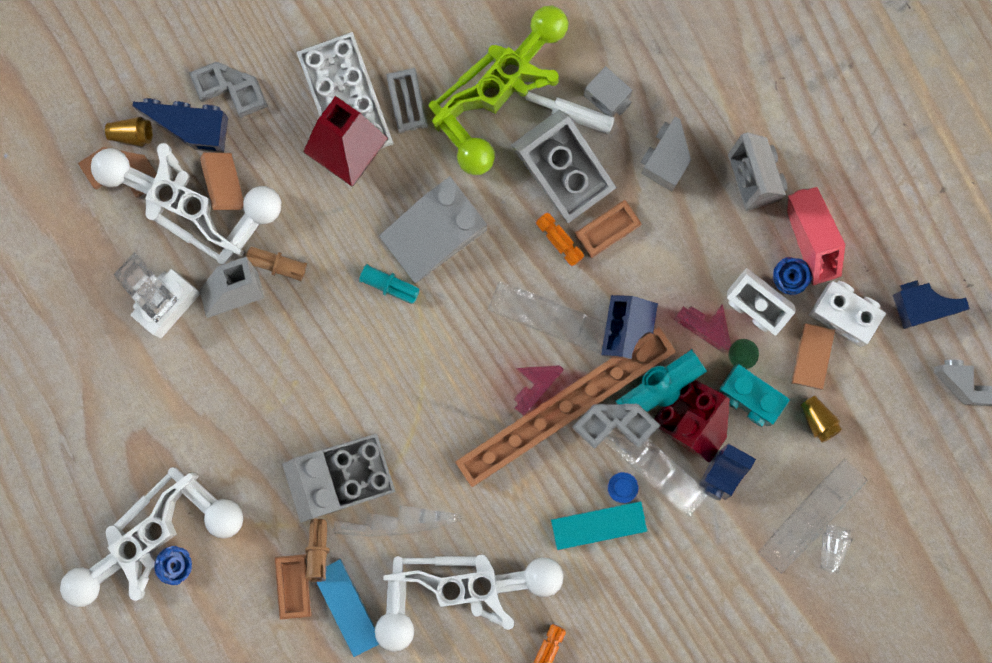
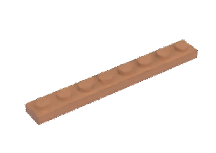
[455,327,676,487]

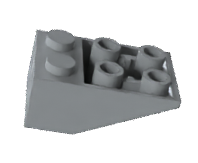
[282,434,395,523]

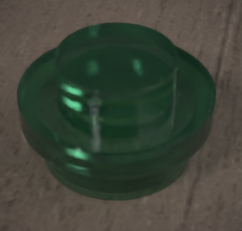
[728,339,759,369]

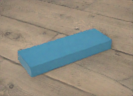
[317,559,379,657]

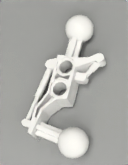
[91,143,282,265]
[60,467,243,607]
[375,555,563,652]

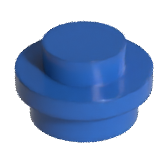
[608,472,639,503]

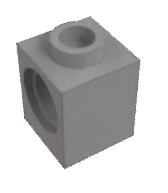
[584,66,633,117]

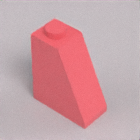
[787,187,845,286]

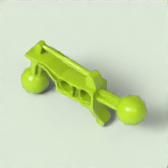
[429,5,569,175]

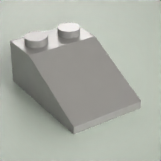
[511,109,617,223]
[728,132,787,211]
[379,176,487,284]

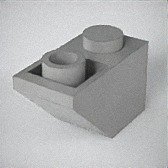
[640,116,691,191]
[200,257,264,318]

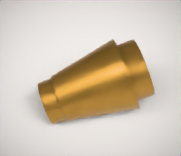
[105,116,153,147]
[800,396,842,443]

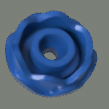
[773,257,812,295]
[154,546,192,585]

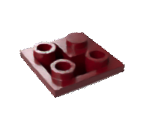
[303,95,388,188]
[654,380,730,463]

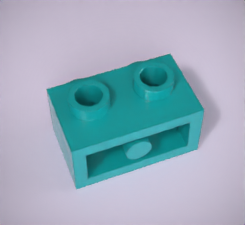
[717,364,790,427]

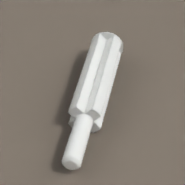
[525,92,614,134]

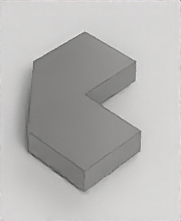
[189,62,268,118]
[572,404,660,449]

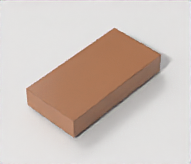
[200,152,244,210]
[575,200,642,259]
[791,323,835,390]
[275,554,312,620]

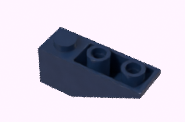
[132,98,228,153]

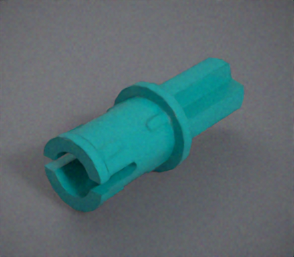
[359,264,420,304]

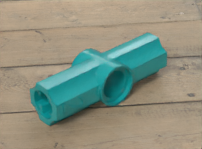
[616,349,707,412]

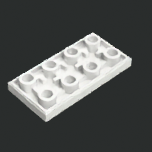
[297,32,393,149]

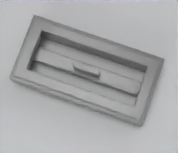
[386,68,428,134]

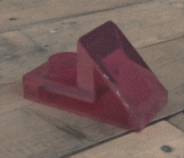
[673,304,731,353]
[514,365,564,417]

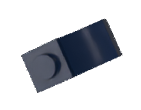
[893,280,970,329]
[601,295,658,359]
[698,443,756,501]

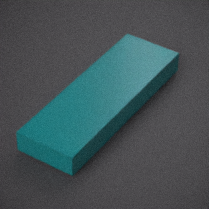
[551,501,648,550]

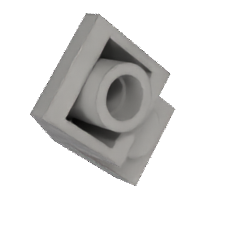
[934,360,992,406]

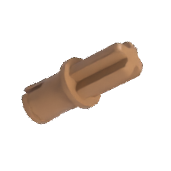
[246,247,307,282]
[305,519,330,582]

